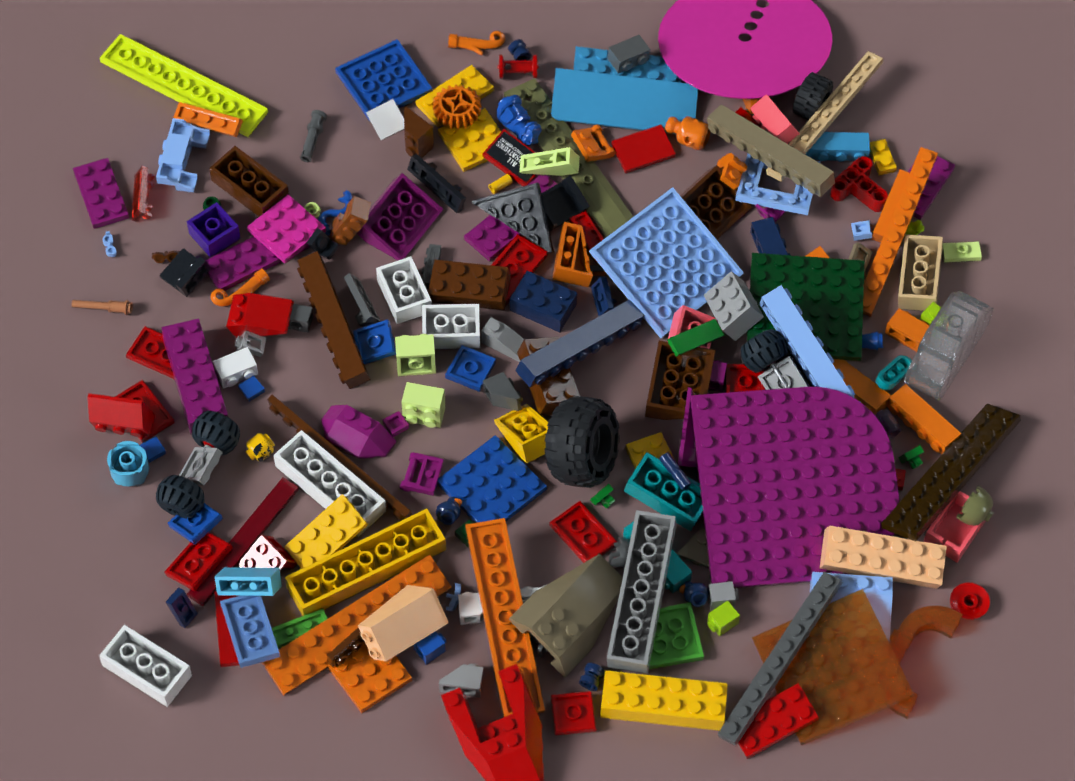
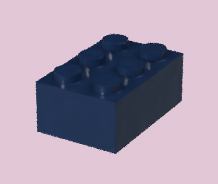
[510,271,577,333]

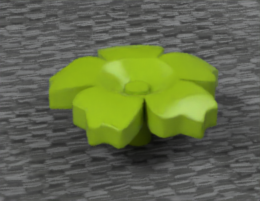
[906,220,925,235]

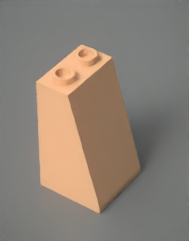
[358,585,449,661]

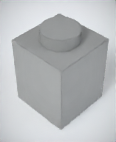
[708,582,739,611]

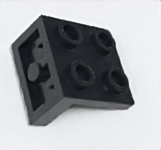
[160,249,211,297]

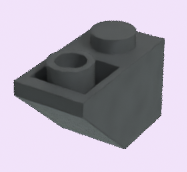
[483,372,523,411]

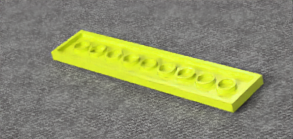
[100,34,268,137]

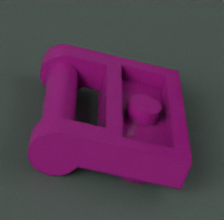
[400,452,444,496]

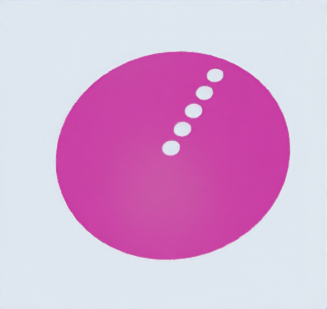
[658,0,832,99]

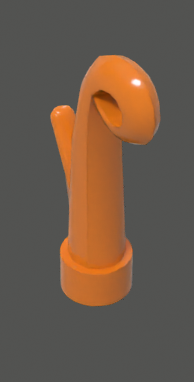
[448,31,506,55]
[211,268,270,306]

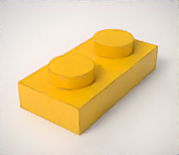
[869,139,897,175]

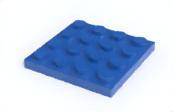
[335,39,433,122]
[437,435,547,523]

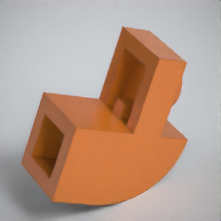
[717,153,747,190]

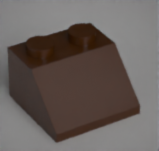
[404,107,434,158]

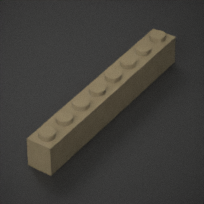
[707,104,835,197]

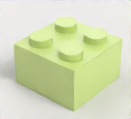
[395,334,436,376]
[402,382,445,428]

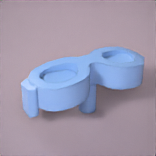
[103,231,117,257]
[446,583,461,611]

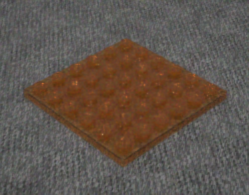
[752,589,914,746]

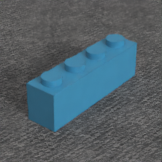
[805,132,870,162]

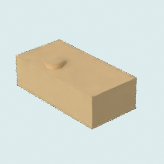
[898,234,943,311]

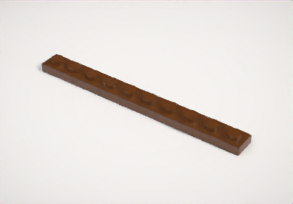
[267,395,412,521]

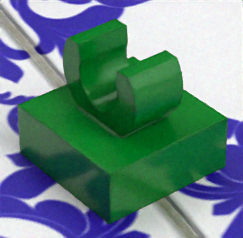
[898,445,924,469]
[590,483,615,509]

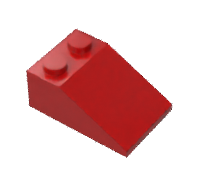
[226,293,294,338]

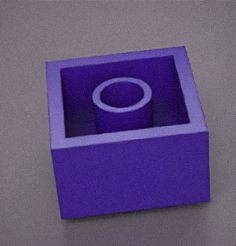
[187,202,241,258]

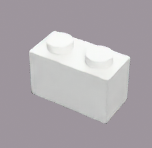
[212,347,258,389]

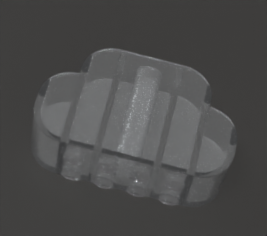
[904,290,994,401]

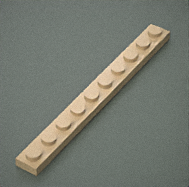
[766,51,883,182]

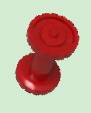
[497,55,539,79]

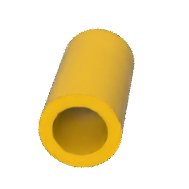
[488,174,513,194]

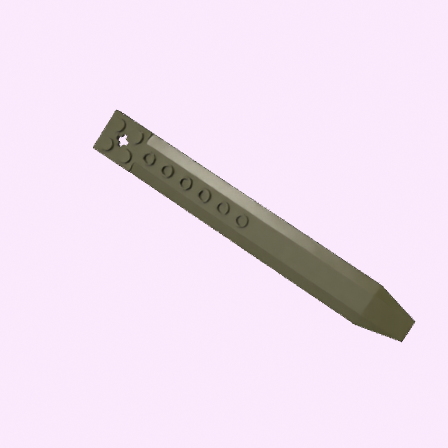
[504,78,634,238]

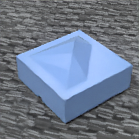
[851,220,872,241]

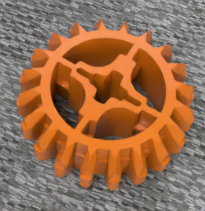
[433,84,481,129]

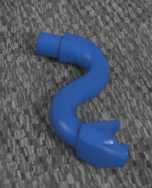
[318,190,353,236]

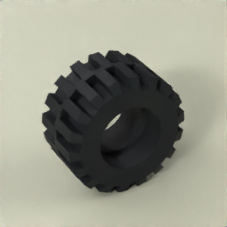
[793,72,833,120]

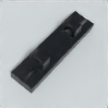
[407,154,466,213]

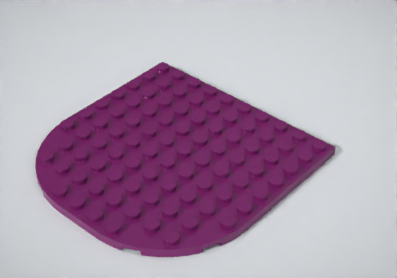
[690,387,899,588]

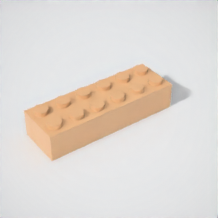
[820,525,947,589]

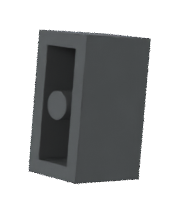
[607,35,650,73]

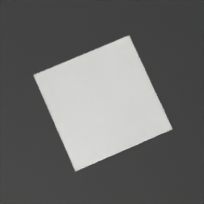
[366,99,404,140]

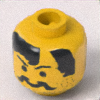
[245,433,275,462]

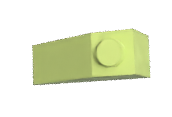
[520,147,580,176]

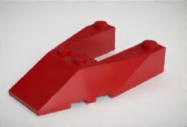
[441,664,544,781]

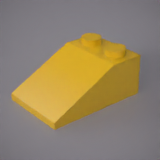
[494,404,548,463]

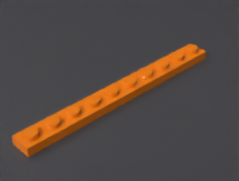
[863,147,938,316]

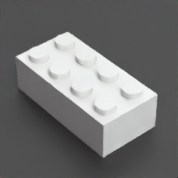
[99,625,192,707]

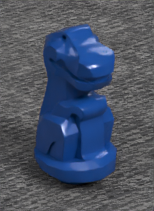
[497,95,542,146]

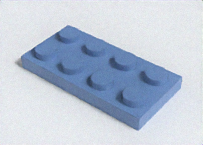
[220,595,280,668]

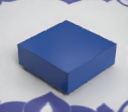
[238,376,265,402]
[139,436,166,463]

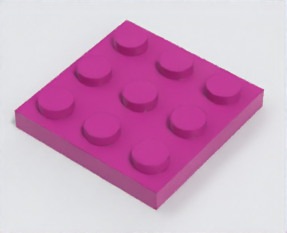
[247,195,326,264]

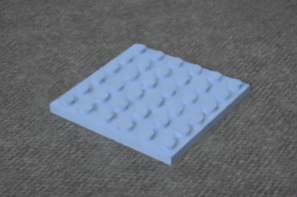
[589,187,744,339]

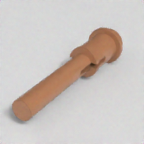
[72,300,133,315]

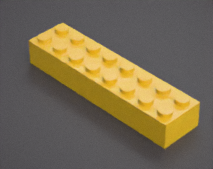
[285,509,446,616]

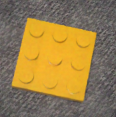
[438,108,501,172]

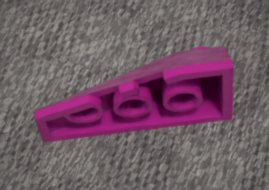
[678,387,698,468]

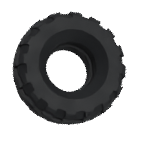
[545,396,620,488]

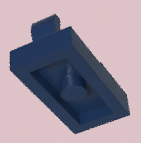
[591,277,617,316]
[166,587,198,628]

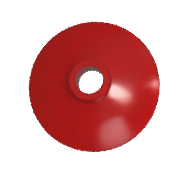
[950,582,990,620]

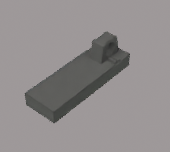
[344,273,381,327]

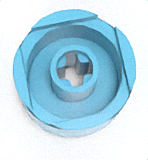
[107,441,149,486]

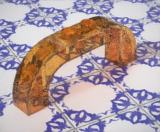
[877,606,963,719]

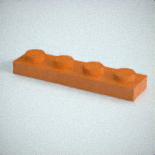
[173,102,243,138]

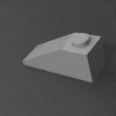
[481,317,524,362]

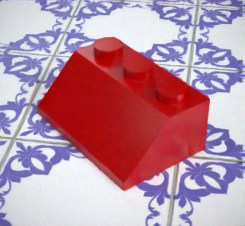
[88,393,155,437]

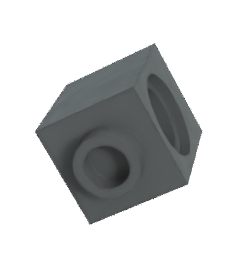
[288,304,313,333]

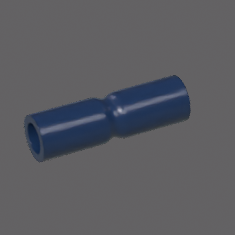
[659,452,692,490]

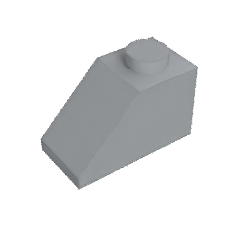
[439,664,484,698]

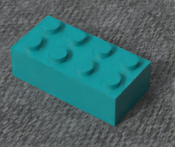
[624,452,703,532]

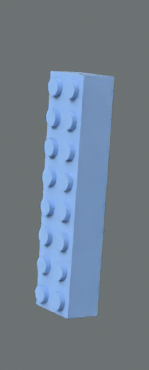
[760,285,860,402]

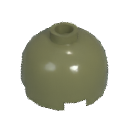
[956,485,994,526]

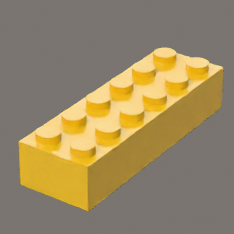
[600,670,728,731]

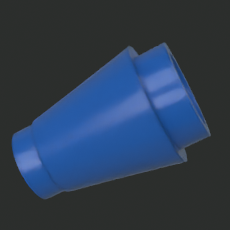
[862,331,883,350]

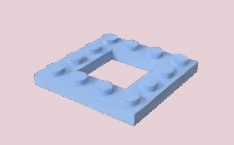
[735,154,821,215]

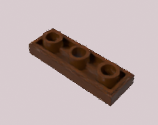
[327,627,364,668]

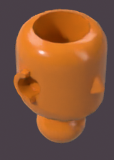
[665,116,710,150]

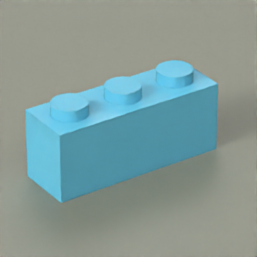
[215,567,282,596]

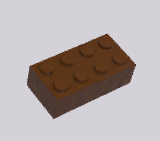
[209,146,289,217]
[428,259,511,310]
[517,337,580,416]

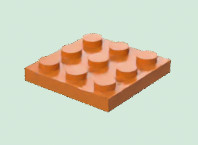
[328,642,412,713]

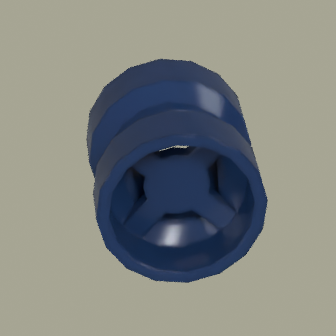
[508,39,532,60]
[579,663,605,691]

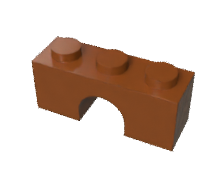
[329,196,371,246]

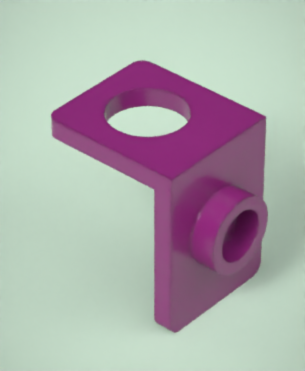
[755,204,787,222]

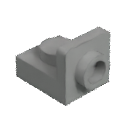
[235,330,266,357]

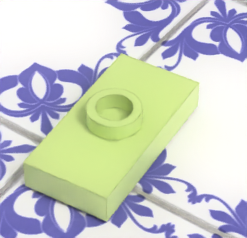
[942,242,982,262]

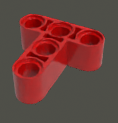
[830,156,888,212]

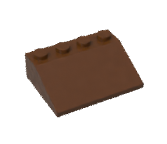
[680,165,752,240]
[645,340,715,420]

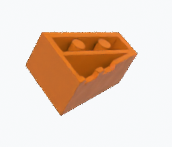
[552,222,593,288]

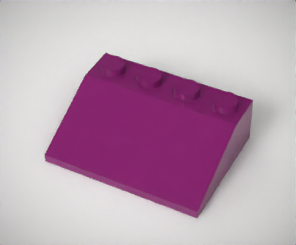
[357,173,443,260]

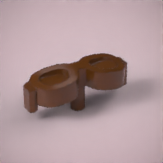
[152,251,180,263]

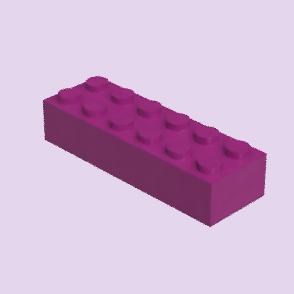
[162,318,228,435]

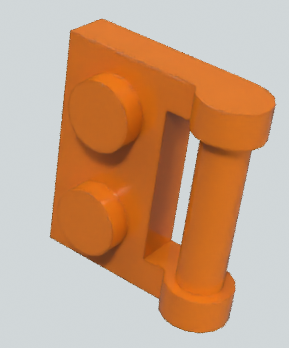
[571,125,616,162]

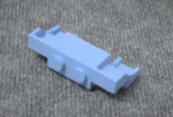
[156,118,210,193]

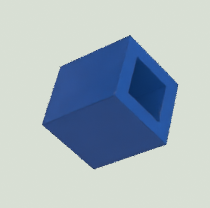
[414,631,446,665]

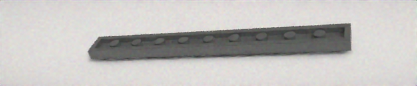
[718,572,842,746]

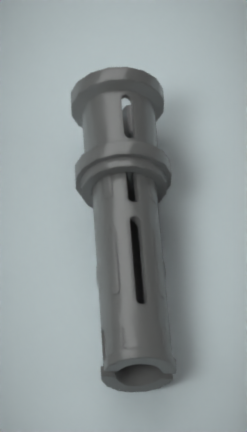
[300,110,327,162]

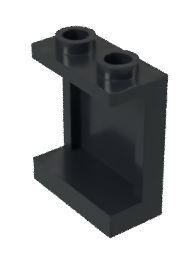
[542,175,590,231]

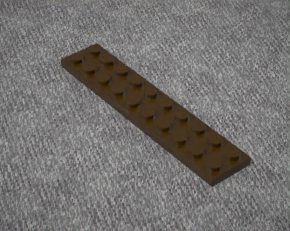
[881,404,1021,541]

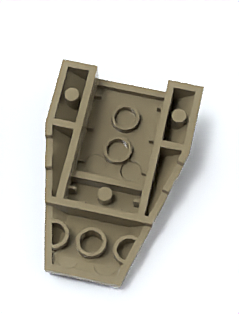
[509,554,623,678]

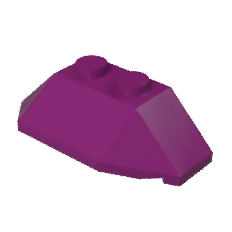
[321,405,396,459]

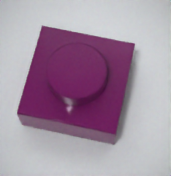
[382,411,409,437]

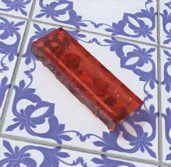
[132,166,155,222]

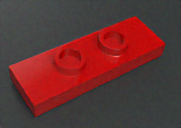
[570,211,604,262]

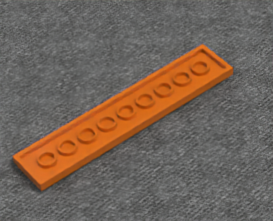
[465,518,545,717]
[262,554,452,696]

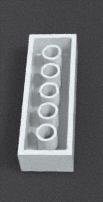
[274,430,386,537]

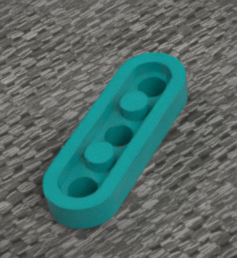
[875,355,914,390]

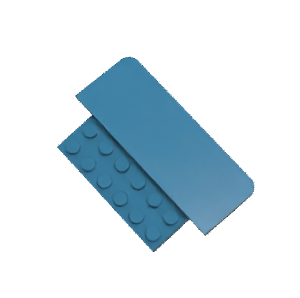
[551,46,698,134]

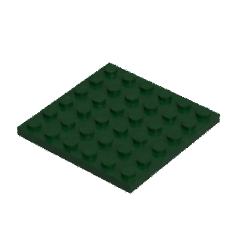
[747,253,865,361]

